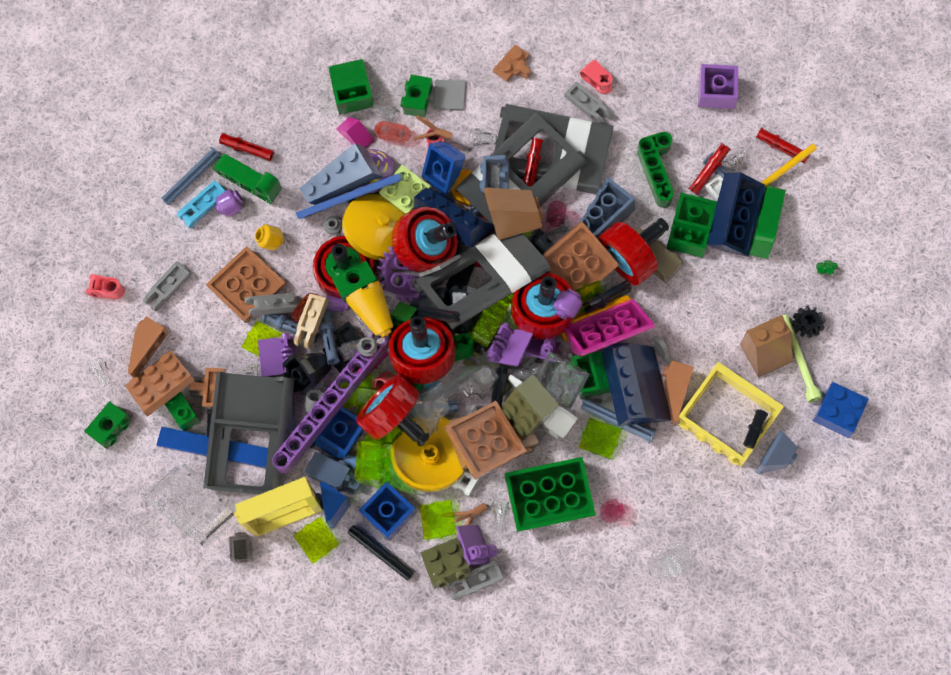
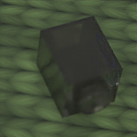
[229,532,254,563]

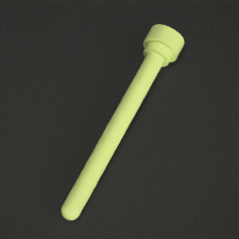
[783,315,823,403]

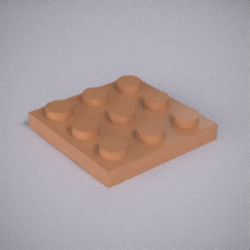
[543,221,619,298]
[206,246,286,324]
[125,351,195,417]
[445,401,527,480]

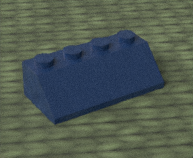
[707,172,766,256]
[414,188,495,248]

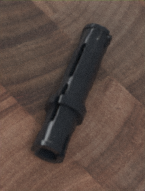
[583,281,632,313]

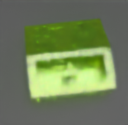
[354,441,392,488]

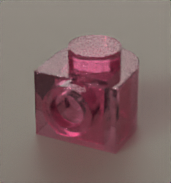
[546,201,566,227]
[599,499,625,523]

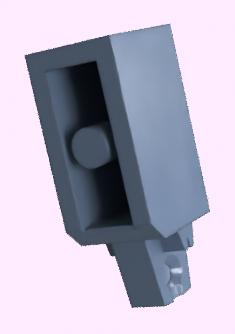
[304,451,362,491]

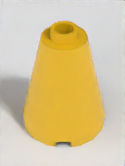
[346,281,393,338]

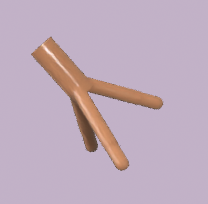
[413,115,453,140]
[441,503,488,526]

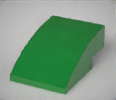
[666,192,717,258]

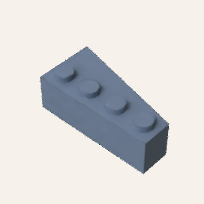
[300,143,383,205]
[578,177,635,239]

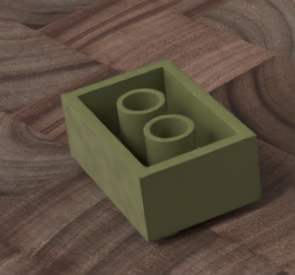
[500,375,559,439]

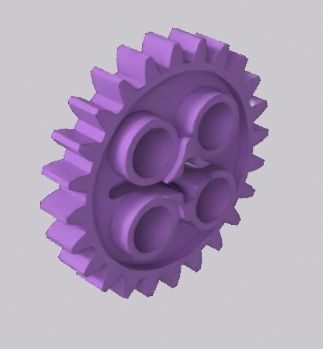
[376,246,423,303]

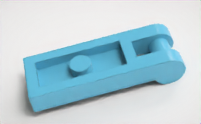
[177,180,225,228]

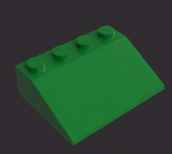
[504,457,596,532]

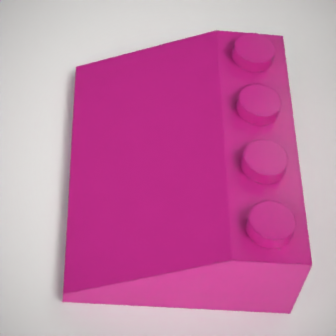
[565,299,655,356]

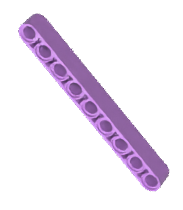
[272,333,390,474]

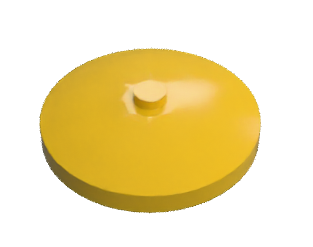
[342,194,405,260]
[390,415,466,492]

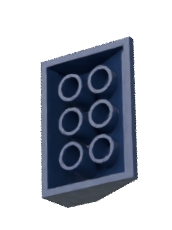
[601,343,671,426]

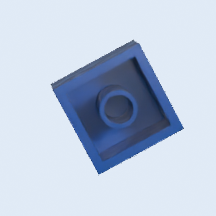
[813,381,869,438]
[359,481,417,541]

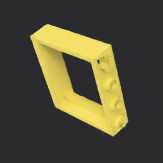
[677,362,784,466]
[234,477,323,537]

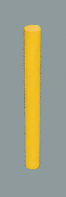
[761,143,817,188]

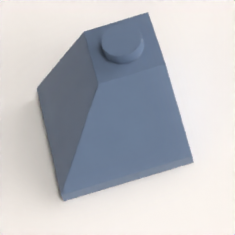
[755,431,798,474]

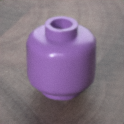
[215,189,244,217]
[553,289,582,320]

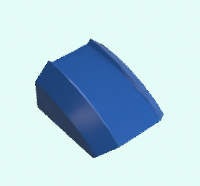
[421,141,465,195]
[315,402,364,459]

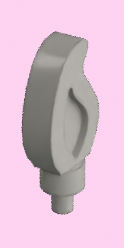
[651,336,671,364]

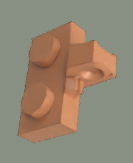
[493,44,531,82]
[189,367,226,407]

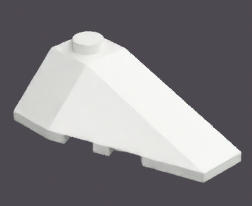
[508,375,578,439]

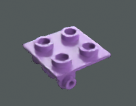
[487,323,533,367]
[258,333,298,377]
[524,336,560,361]
[456,525,498,565]

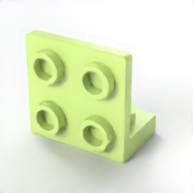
[379,165,431,214]

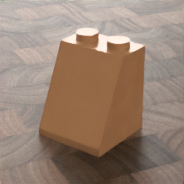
[483,188,544,240]
[740,315,793,378]

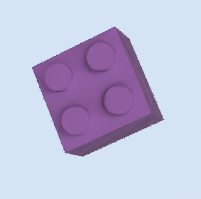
[698,64,738,109]

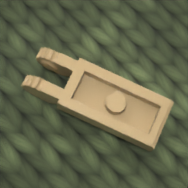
[294,294,329,349]

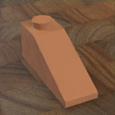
[128,316,169,378]
[662,360,694,425]

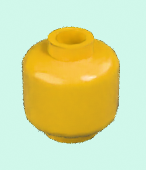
[255,224,284,251]

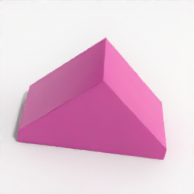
[336,117,374,148]

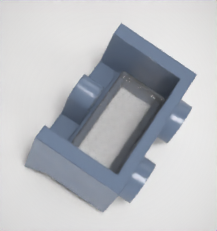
[480,155,510,196]

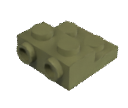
[420,538,472,589]

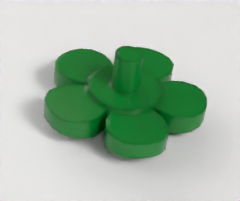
[816,260,838,275]

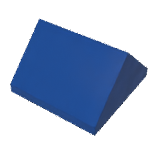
[320,482,351,528]

